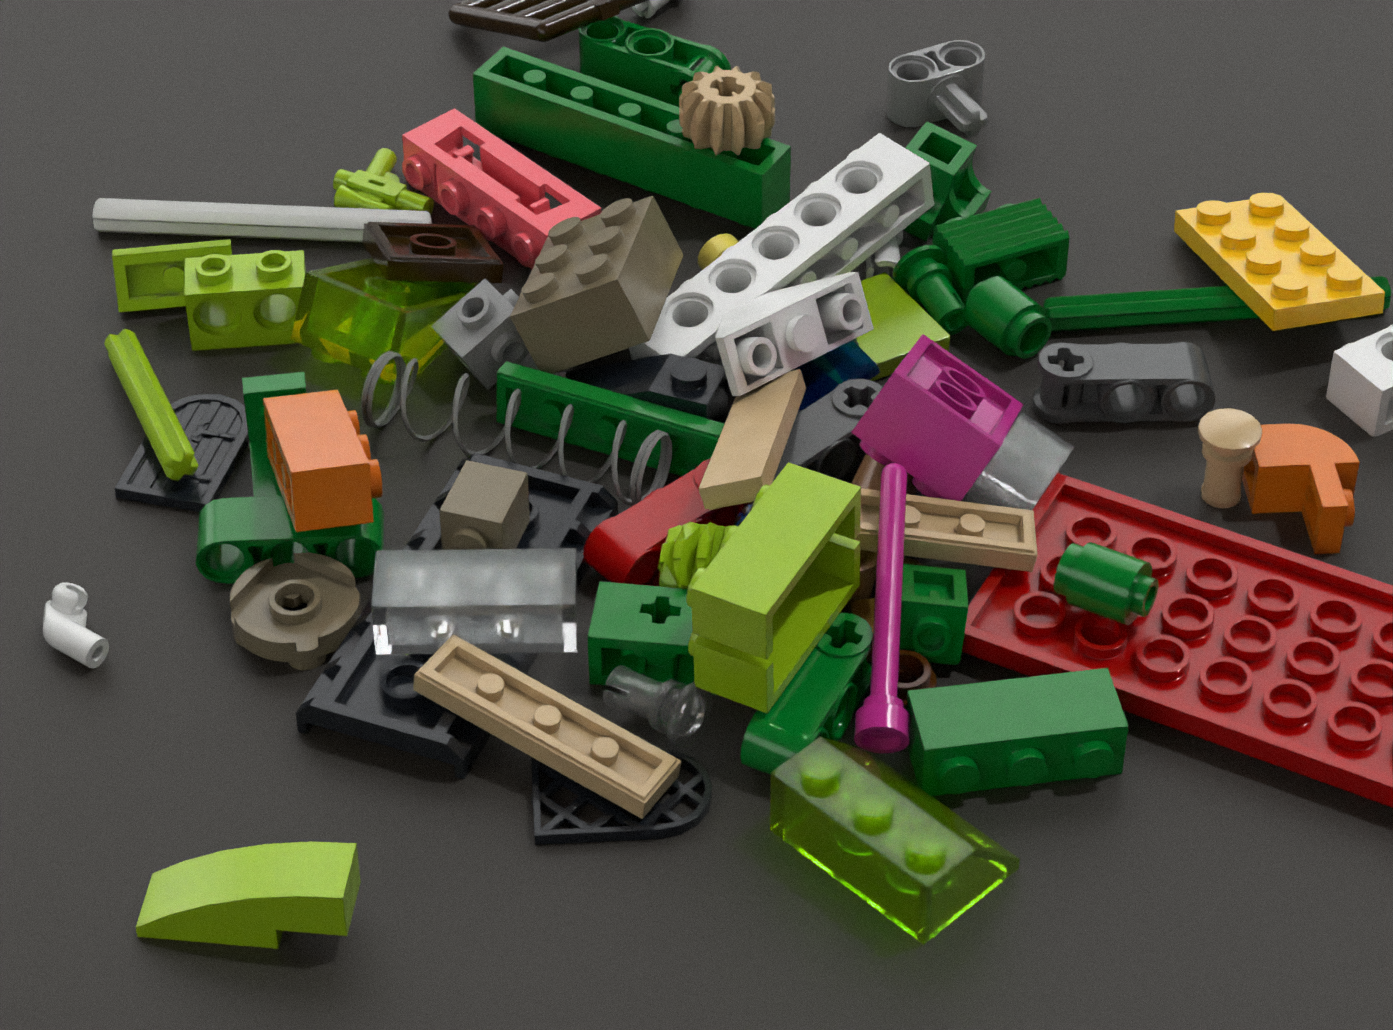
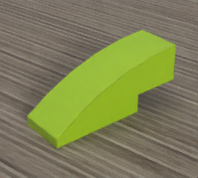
[136,841,361,949]

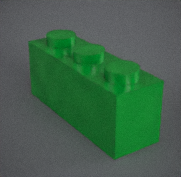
[906,668,1128,797]

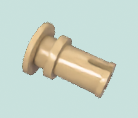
[1198,408,1262,508]

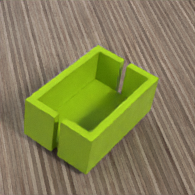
[686,462,861,713]

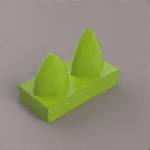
[112,239,232,312]

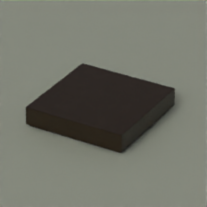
[362,222,504,284]

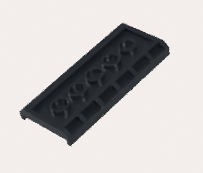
[296,453,618,779]

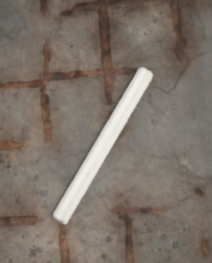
[92,198,432,242]

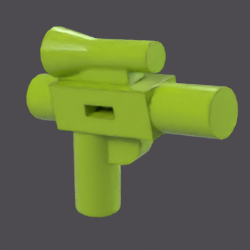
[333,148,434,215]

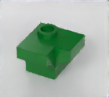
[904,121,992,241]

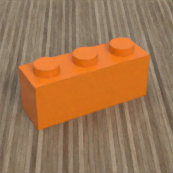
[263,389,383,532]

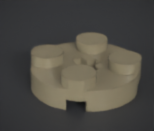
[230,552,362,670]

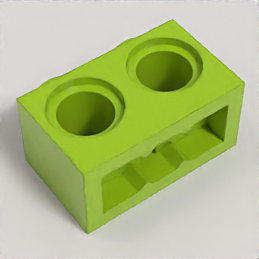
[184,250,311,351]

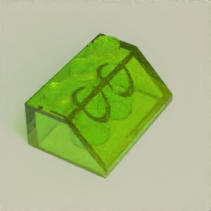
[770,737,1020,945]

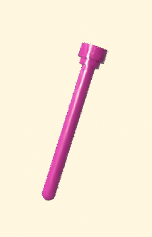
[854,463,910,753]

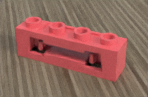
[402,108,602,269]

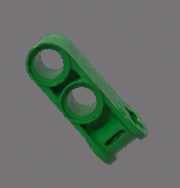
[578,16,731,107]
[740,613,873,788]

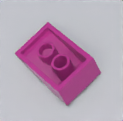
[851,334,1024,501]

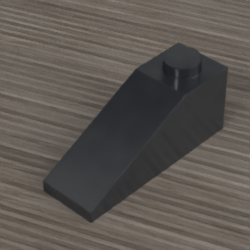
[557,353,728,423]

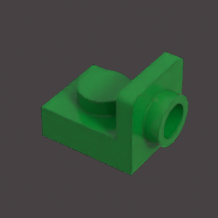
[899,564,968,665]

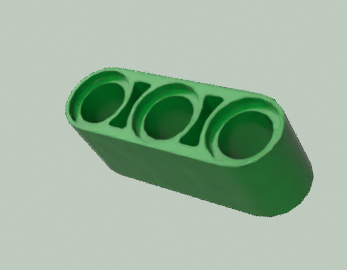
[196,495,384,584]

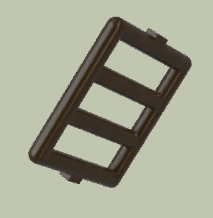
[448,0,647,42]

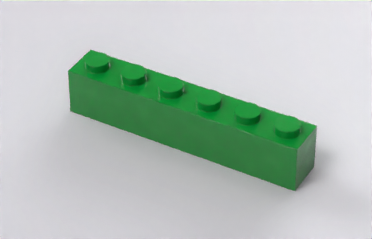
[473,46,791,229]

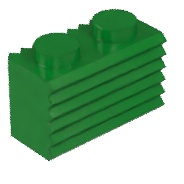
[933,198,1070,305]

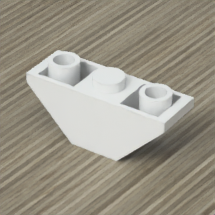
[715,272,874,396]

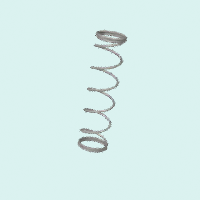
[361,350,672,506]

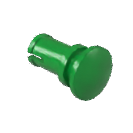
[893,245,968,336]

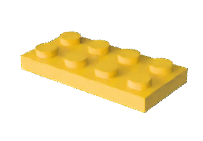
[1174,193,1385,331]

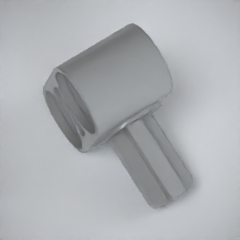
[886,40,988,137]

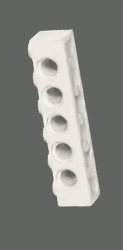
[629,133,934,366]

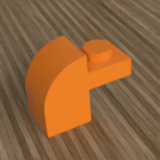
[1242,424,1360,554]

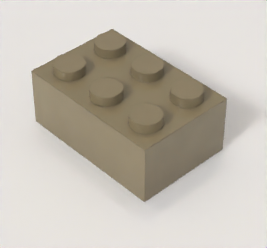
[510,196,683,374]

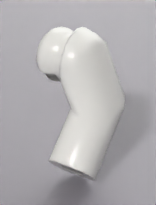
[43,582,109,669]

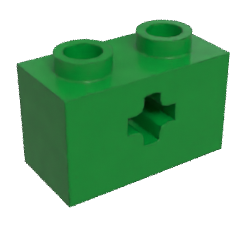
[588,581,719,696]

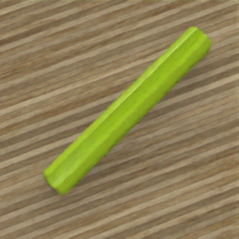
[104,329,198,481]

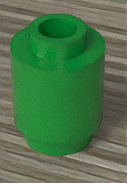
[964,276,1052,359]
[1054,542,1159,625]

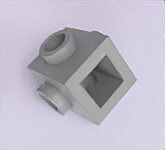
[431,279,529,390]

